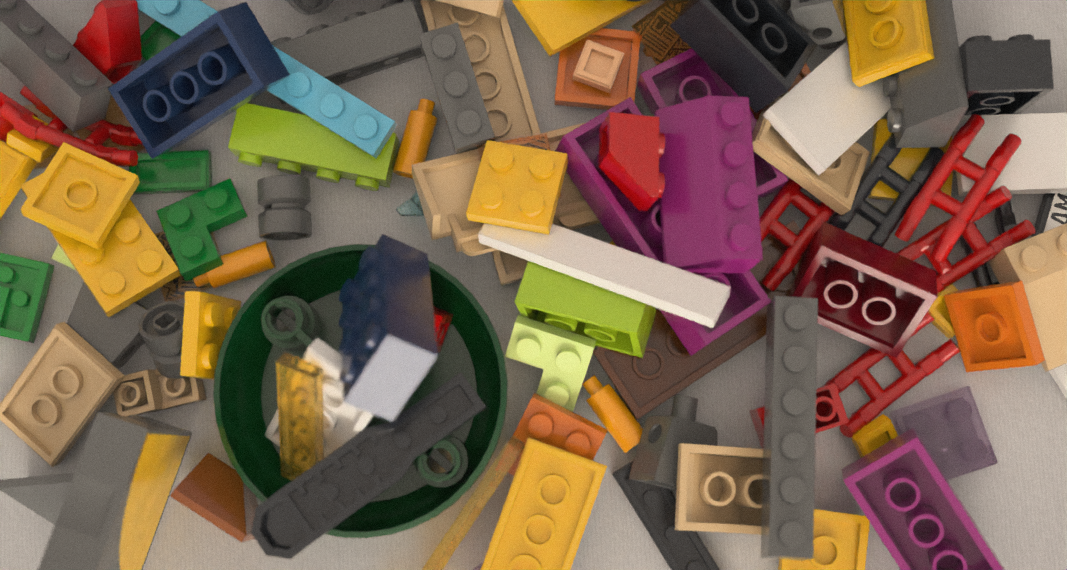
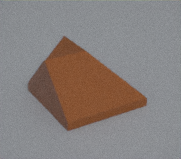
[170,452,258,543]

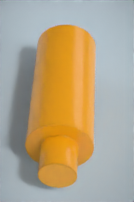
[393,98,437,179]
[193,240,276,288]
[582,375,643,453]

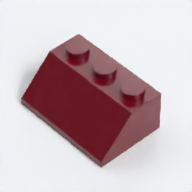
[788,222,937,358]

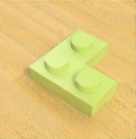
[505,315,596,412]

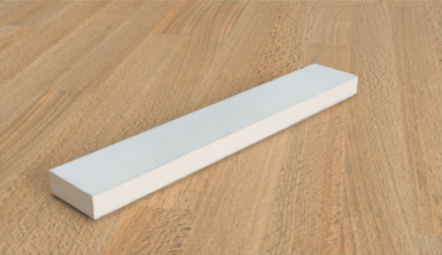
[478,223,730,328]

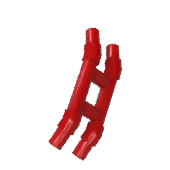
[0,86,143,166]
[894,114,1022,263]
[759,178,835,292]
[896,185,1036,294]
[822,310,961,438]

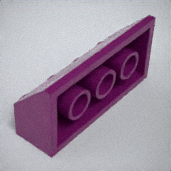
[654,96,763,273]

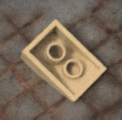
[989,223,1067,372]
[675,443,763,534]

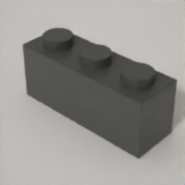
[419,22,495,154]

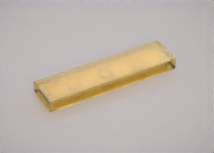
[276,352,324,481]
[422,435,525,570]

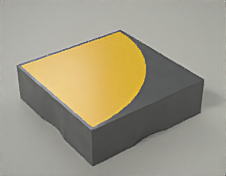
[38,412,193,570]

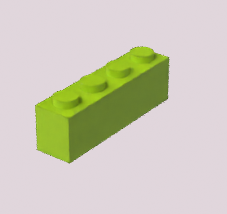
[228,103,400,191]

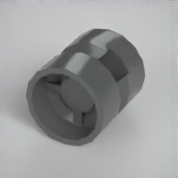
[257,175,312,240]
[138,301,187,379]

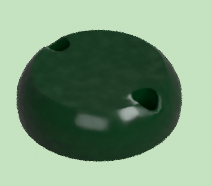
[214,244,508,538]

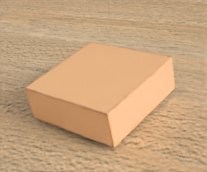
[573,39,624,93]

